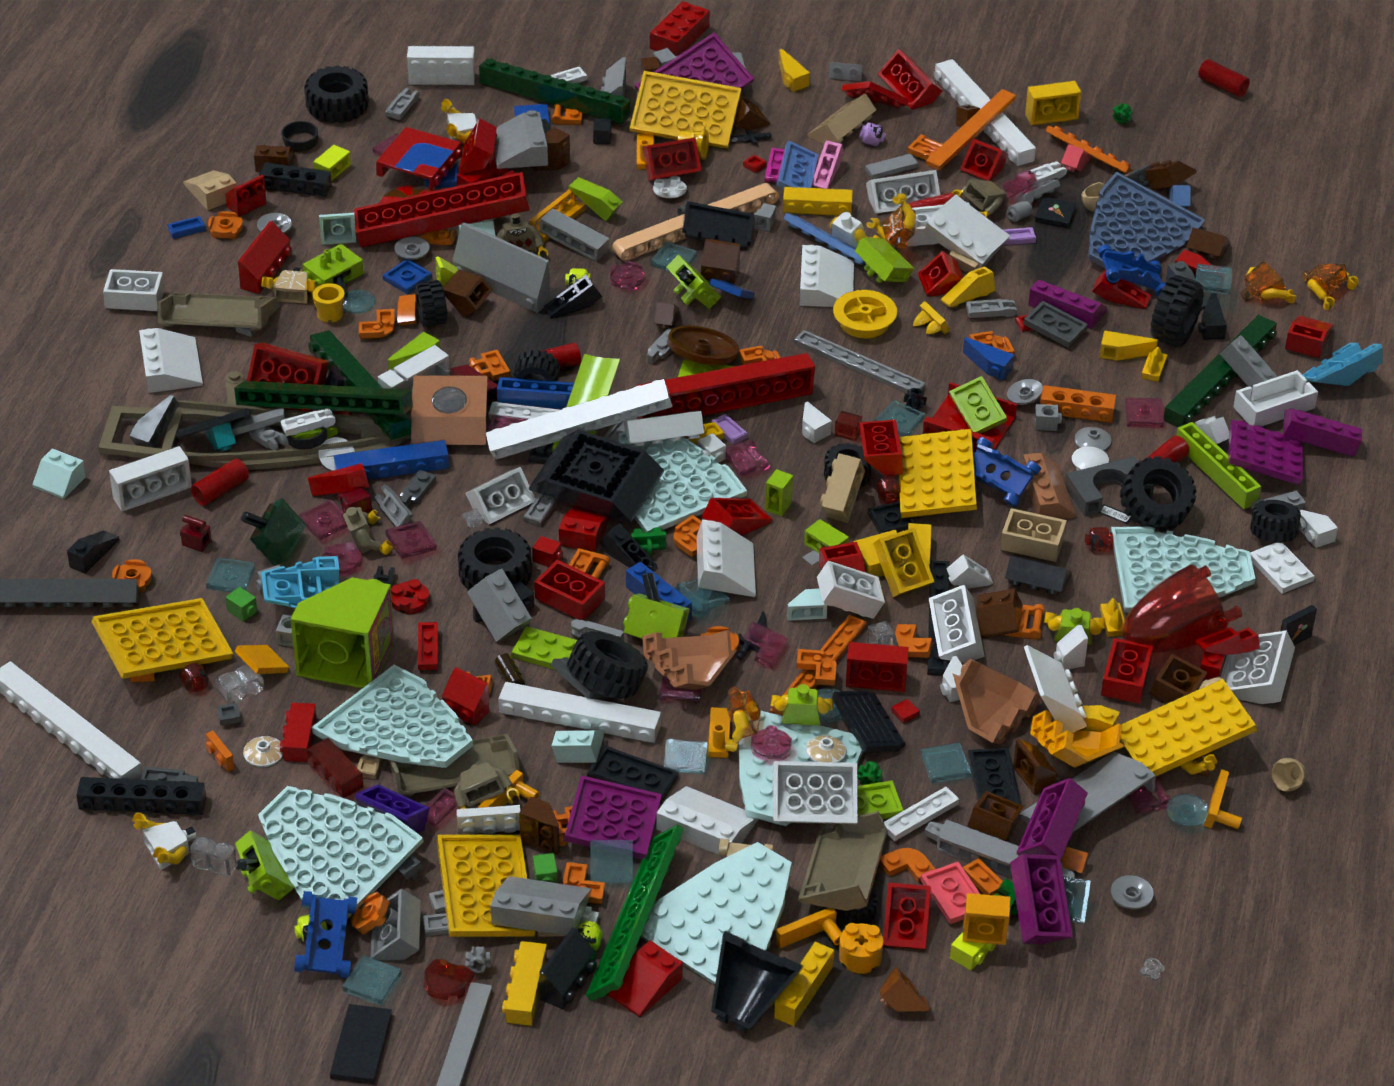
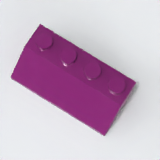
[1028,280,1108,330]
[1283,408,1362,457]
[1016,778,1088,859]
[1010,854,1073,945]

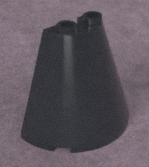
[711,931,804,1033]

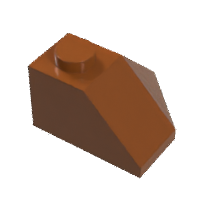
[879,966,930,1011]

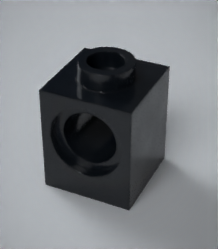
[593,118,611,144]

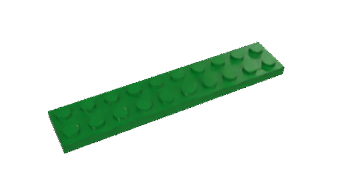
[586,824,683,1001]

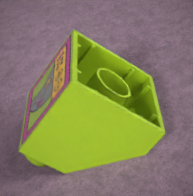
[291,577,395,688]

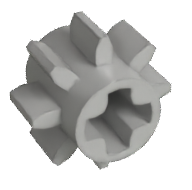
[465,946,491,973]

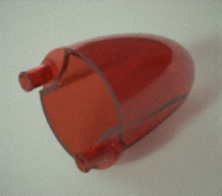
[1122,565,1243,653]

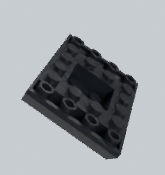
[529,430,664,523]

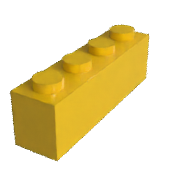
[783,187,852,216]
[502,941,547,1026]
[774,942,834,1026]

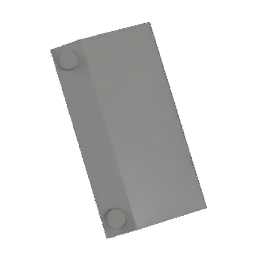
[494,110,548,169]
[452,223,550,313]
[1020,751,1155,833]

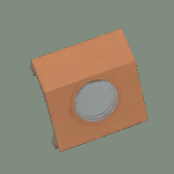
[411,375,488,445]

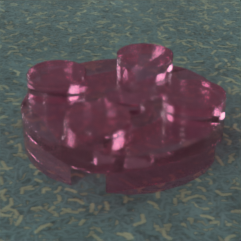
[1003,170,1037,198]
[610,261,645,291]
[323,542,362,576]
[751,725,792,761]

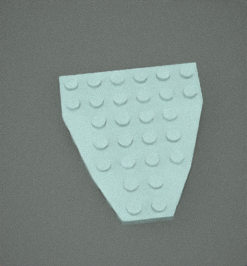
[619,431,747,533]
[1111,527,1255,613]
[312,665,473,768]
[739,708,863,826]
[258,786,424,927]
[641,842,792,985]

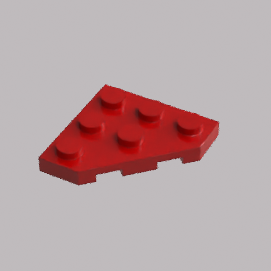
[841,81,909,108]

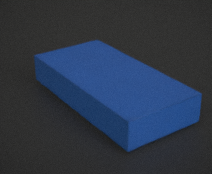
[167,216,206,239]

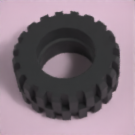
[304,65,369,123]
[1150,275,1204,347]
[1120,456,1197,532]
[458,527,532,590]
[567,631,648,699]

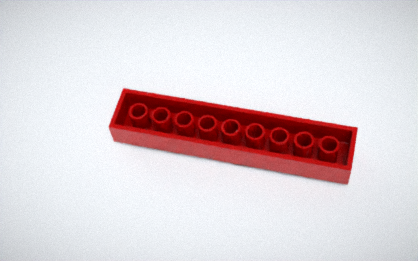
[354,172,530,247]
[636,353,815,419]

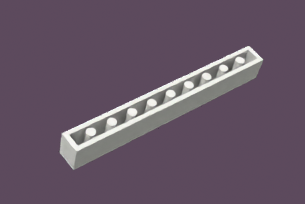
[934,59,1036,166]
[486,379,672,460]
[0,661,142,779]

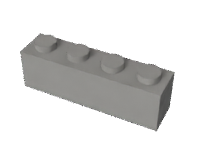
[539,208,610,262]

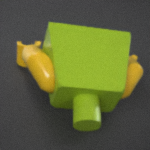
[1044,608,1105,645]
[770,684,833,726]

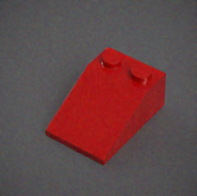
[702,498,773,536]
[559,505,610,552]
[883,883,932,950]
[607,940,683,1018]

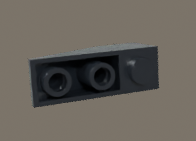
[599,523,657,571]

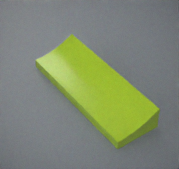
[552,354,620,451]

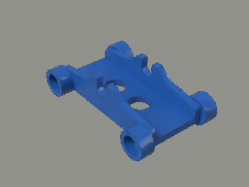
[1098,244,1165,297]
[973,437,1042,508]
[294,891,357,978]

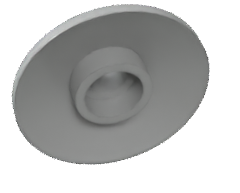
[257,213,292,233]
[395,237,430,260]
[1007,379,1043,405]
[1074,427,1112,451]
[1111,875,1153,909]

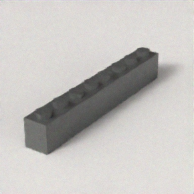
[0,579,140,608]

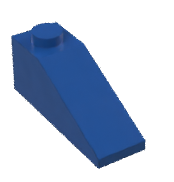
[963,337,1014,380]

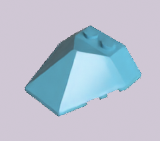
[1303,342,1383,386]
[261,556,340,608]

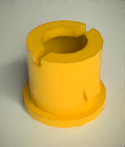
[678,130,709,160]
[312,283,345,322]

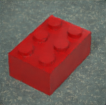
[642,137,702,181]
[534,560,605,621]
[1101,638,1153,704]
[845,642,909,692]

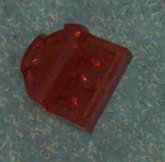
[423,958,475,1000]

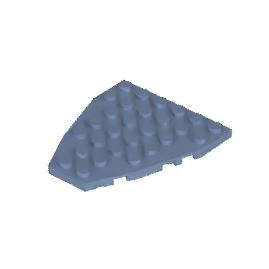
[1088,172,1205,268]

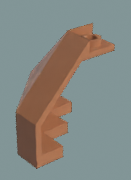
[643,630,736,690]
[952,658,1042,745]

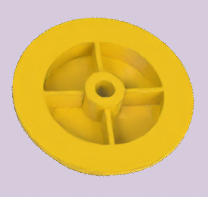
[833,290,897,338]

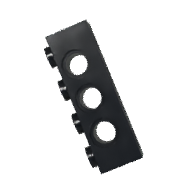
[259,163,332,197]

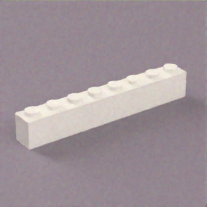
[498,682,661,743]

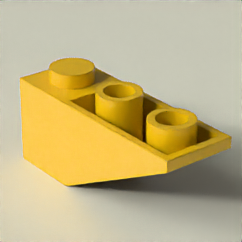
[941,266,996,307]
[1099,331,1158,361]

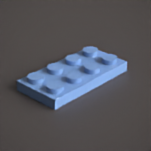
[776,140,819,190]

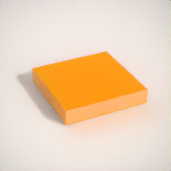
[235,645,289,674]

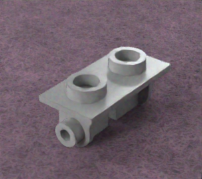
[829,62,863,81]

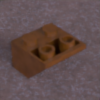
[443,269,493,317]
[519,797,560,855]

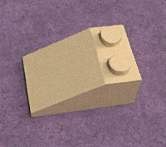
[183,170,237,210]

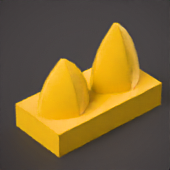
[913,301,950,335]
[1141,347,1167,382]
[1100,598,1127,637]

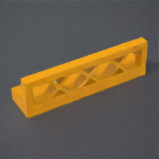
[529,189,586,243]

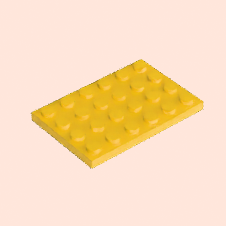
[630,71,741,149]
[899,429,977,518]
[92,598,234,679]
[1120,679,1258,777]
[436,835,535,937]

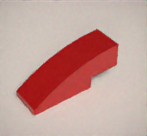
[1195,627,1260,655]

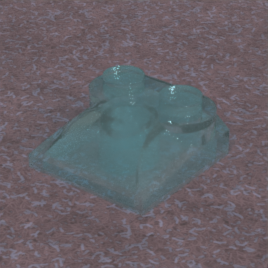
[676,579,730,617]

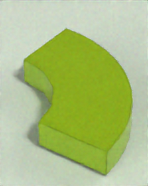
[290,426,338,439]

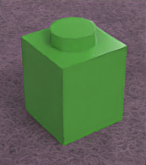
[225,587,257,621]
[533,853,558,883]

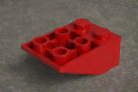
[1285,315,1334,358]

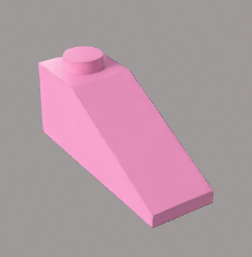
[811,140,844,189]

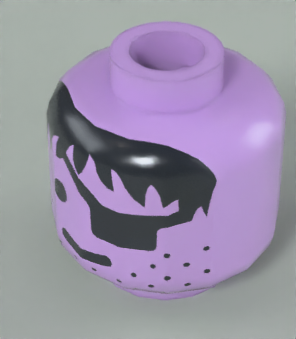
[860,122,885,146]

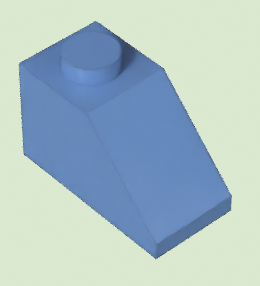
[1169,185,1191,209]

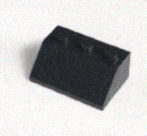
[1005,556,1071,595]
[539,927,597,1010]

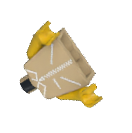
[261,267,316,304]

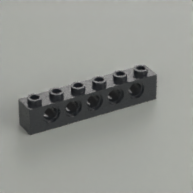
[76,777,206,815]

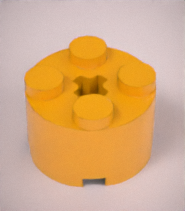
[839,923,883,974]

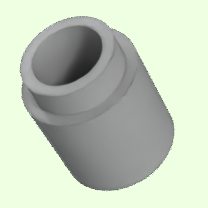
[1007,201,1033,222]

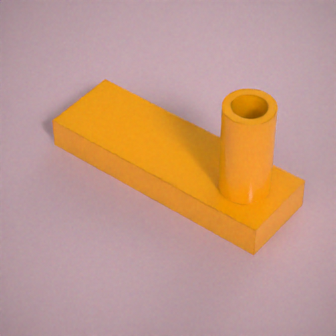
[637,134,654,169]
[708,707,731,758]
[1203,769,1242,829]
[478,770,540,808]
[775,908,842,949]

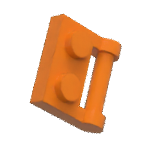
[551,104,583,125]
[907,134,943,160]
[569,548,611,579]
[1005,604,1045,639]

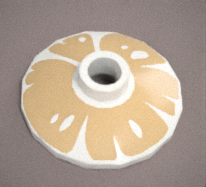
[806,735,846,762]
[243,736,283,767]

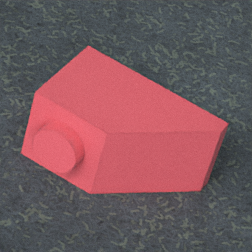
[1061,144,1092,172]

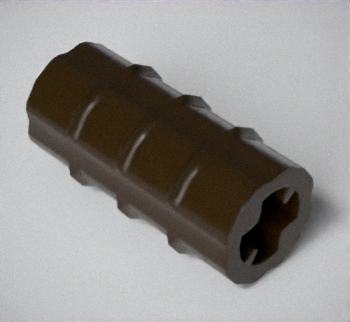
[495,653,525,685]

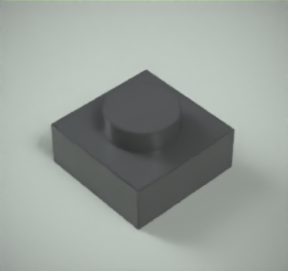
[217,702,241,726]

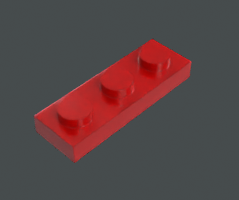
[418,622,438,670]

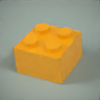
[963,893,1010,945]

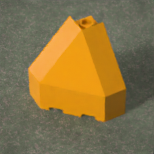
[1030,710,1125,768]

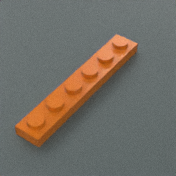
[1045,125,1134,174]

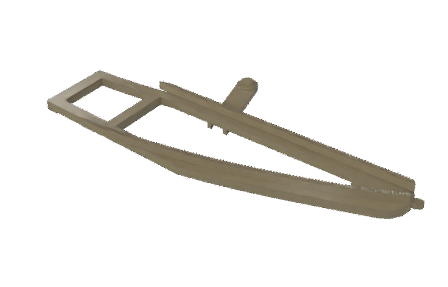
[98,371,411,470]

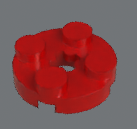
[391,579,430,614]

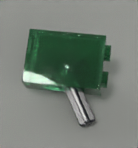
[241,498,306,566]

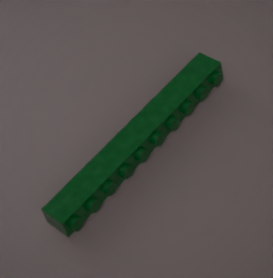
[479,59,630,124]
[1163,315,1277,428]
[308,330,411,440]
[234,381,413,415]

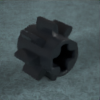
[903,388,927,411]

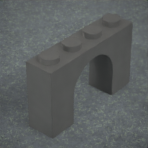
[1065,456,1154,516]

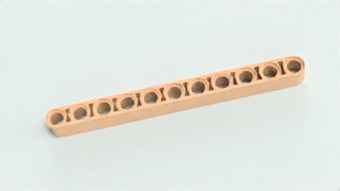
[612,183,779,261]

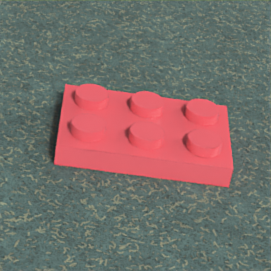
[920,862,980,924]

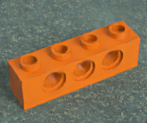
[1040,385,1116,423]

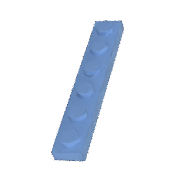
[784,213,866,265]

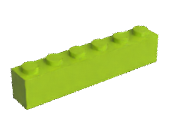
[1176,422,1262,509]

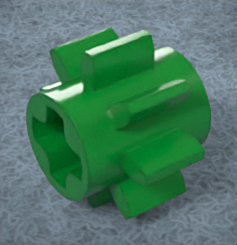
[1112,103,1133,124]
[857,762,883,785]

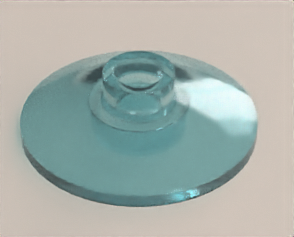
[343,289,375,313]
[1166,794,1208,826]

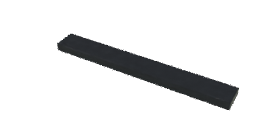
[927,560,950,676]

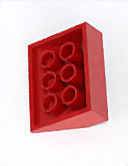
[247,342,330,412]

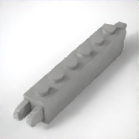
[925,820,1075,891]

